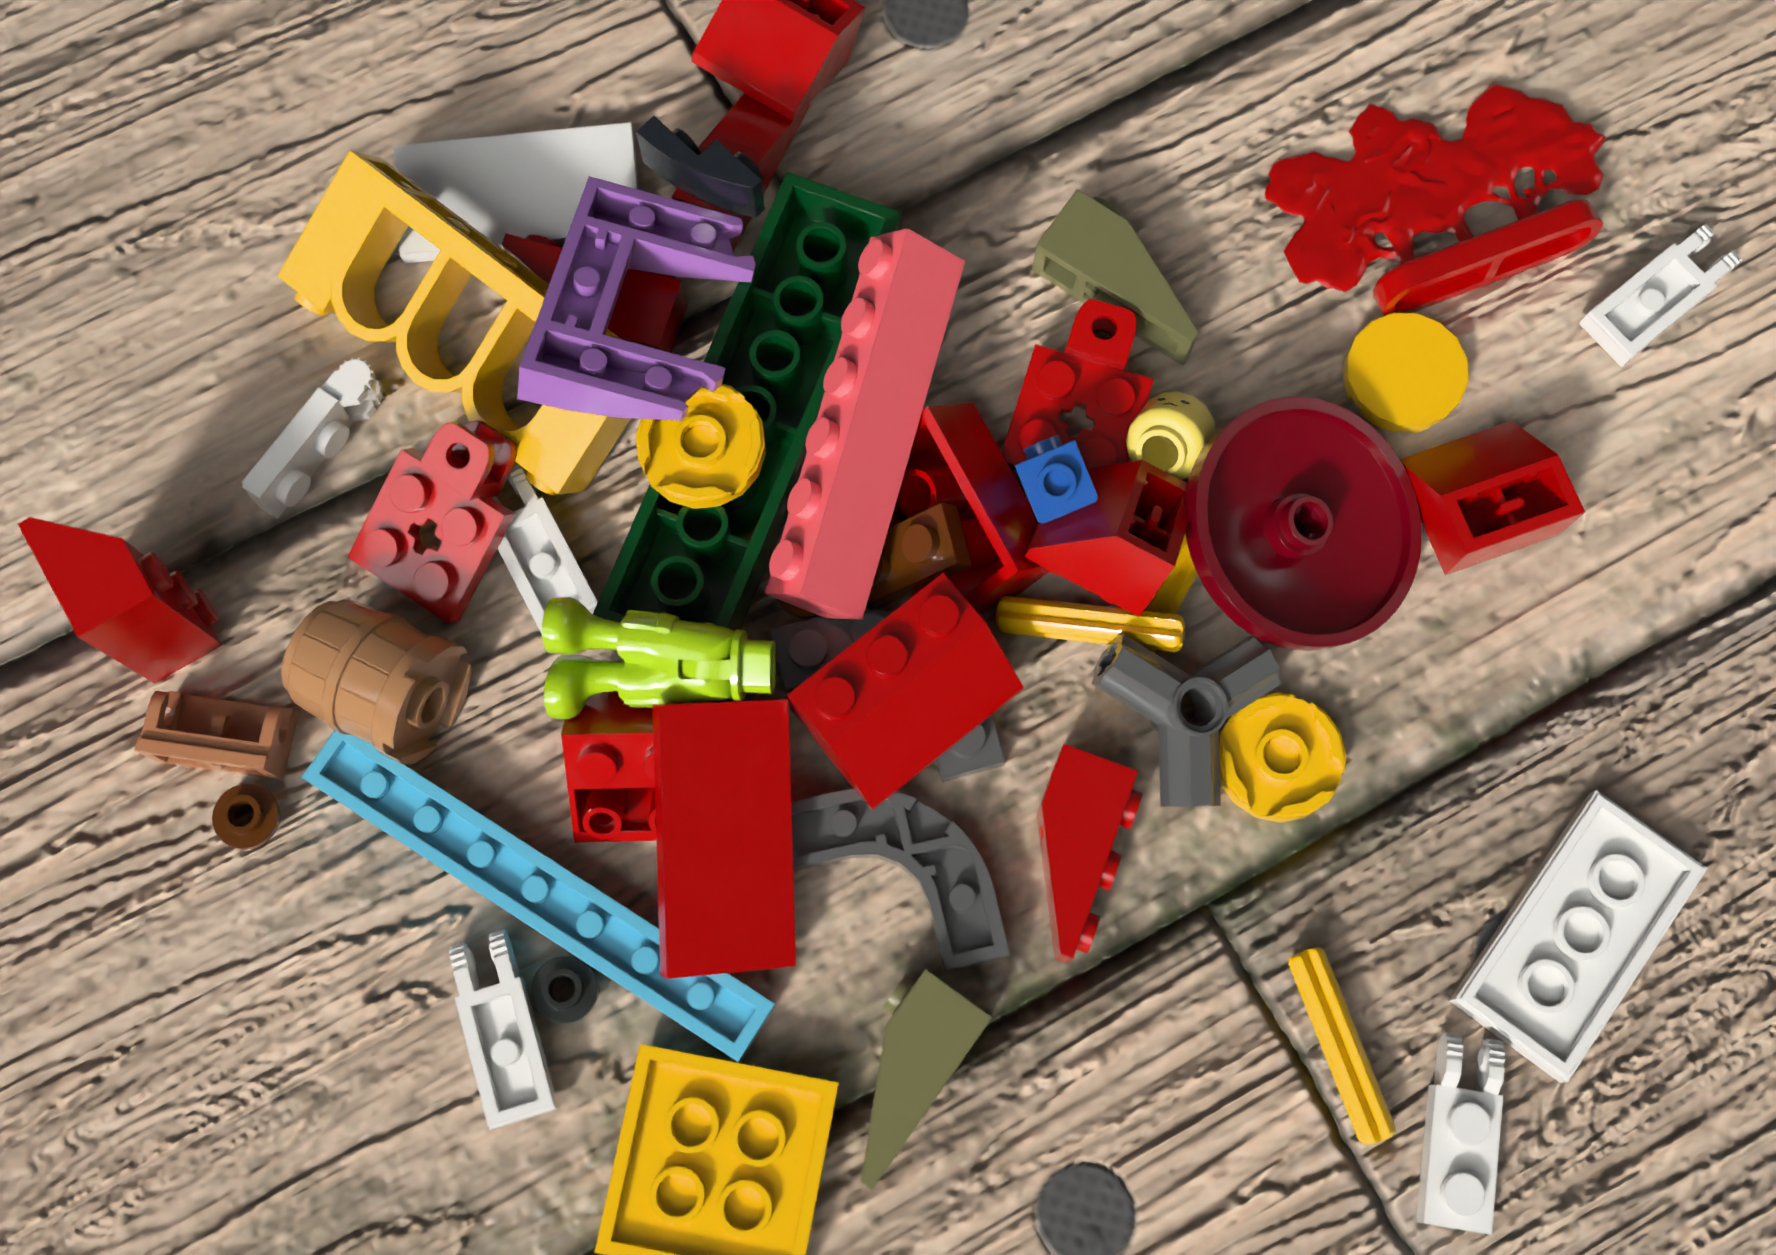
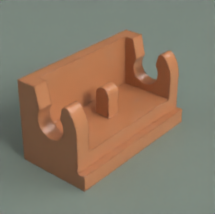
[134,691,299,780]

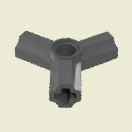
[1091,635,1281,807]

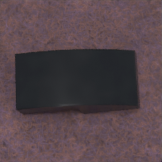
[636,116,765,217]

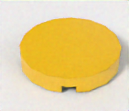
[1343,313,1469,433]
[636,384,766,509]
[1219,692,1347,823]

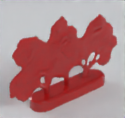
[1264,83,1606,316]

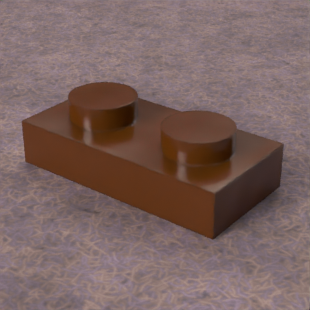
[866,503,972,609]

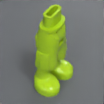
[542,597,776,719]

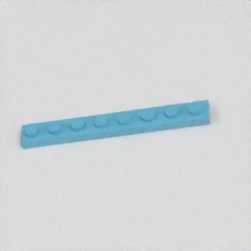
[301,731,776,1063]

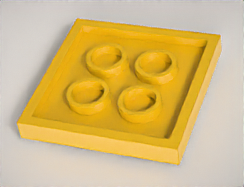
[594,1044,839,1255]

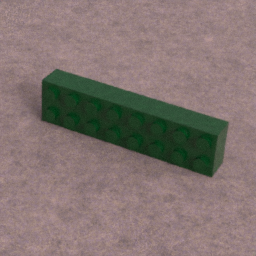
[593,172,902,631]

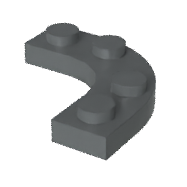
[770,609,1005,783]
[791,789,1010,972]

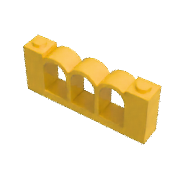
[277,150,631,496]

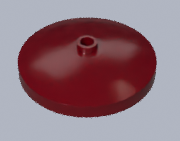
[1184,397,1422,651]

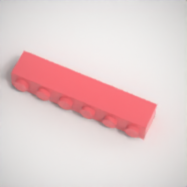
[765,228,965,620]

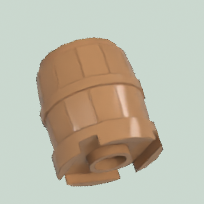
[281,600,472,764]

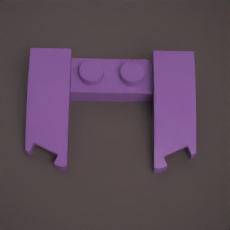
[517,176,756,421]

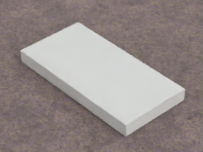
[394,122,639,264]
[1449,790,1708,1083]

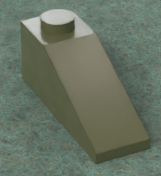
[1032,189,1199,366]
[861,969,992,1190]

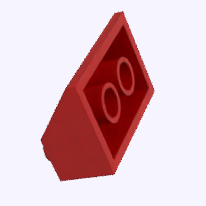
[889,403,1049,614]
[18,517,222,684]
[788,573,1024,811]

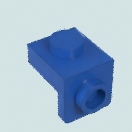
[1015,435,1098,523]

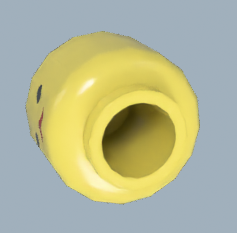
[1126,391,1216,480]

